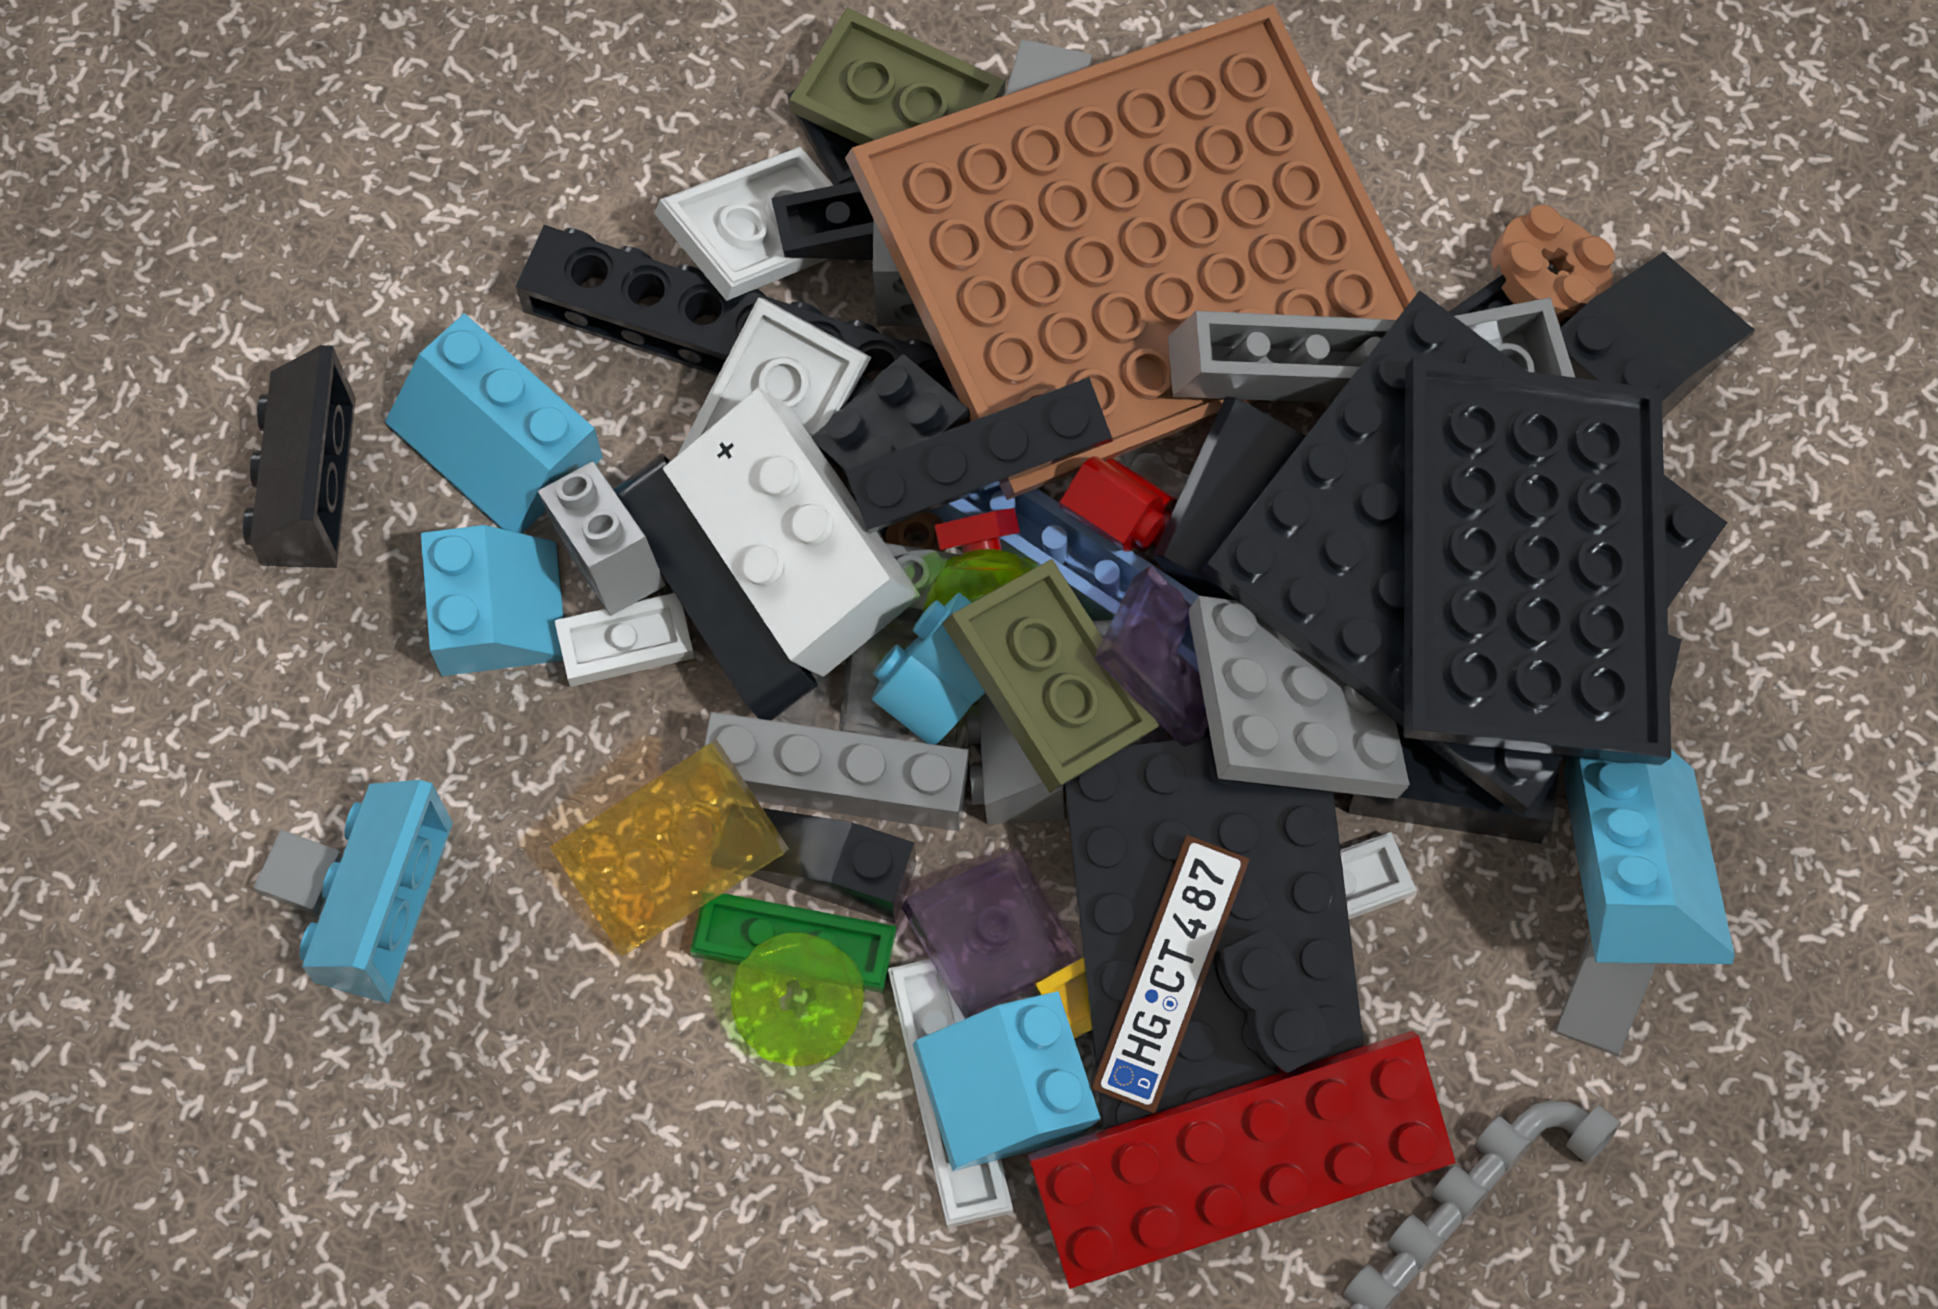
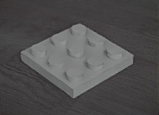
[1188,596,1410,799]

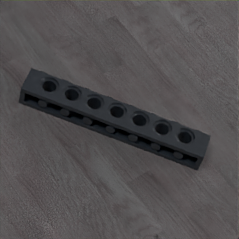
[516,225,959,404]

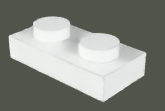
[555,593,694,687]

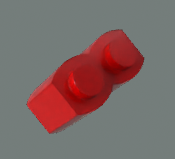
[1059,456,1178,552]

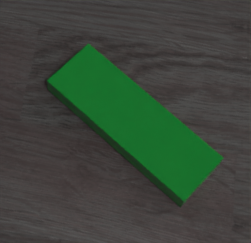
[690,890,897,993]

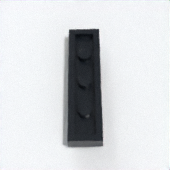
[845,377,1113,533]

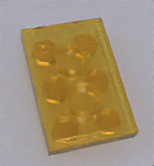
[550,739,789,957]

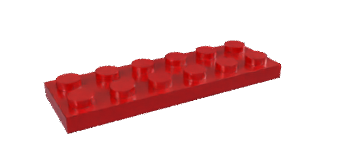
[1027,1030,1456,1289]

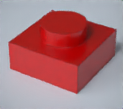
[935,508,1020,558]

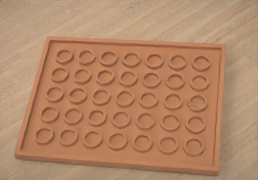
[845,4,1416,500]

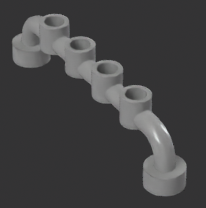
[1343,1100,1622,1309]

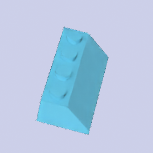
[1563,749,1735,964]

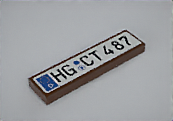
[1090,835,1250,1113]

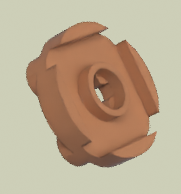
[1491,205,1615,324]

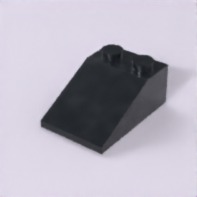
[1560,252,1755,419]

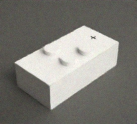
[663,387,921,677]

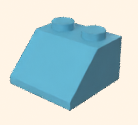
[421,525,564,676]
[913,991,1101,1171]

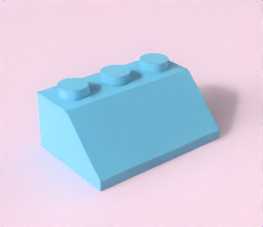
[385,313,603,534]
[299,780,453,1004]

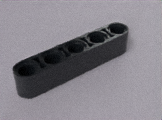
[613,453,818,721]

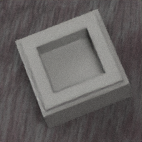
[253,829,343,915]

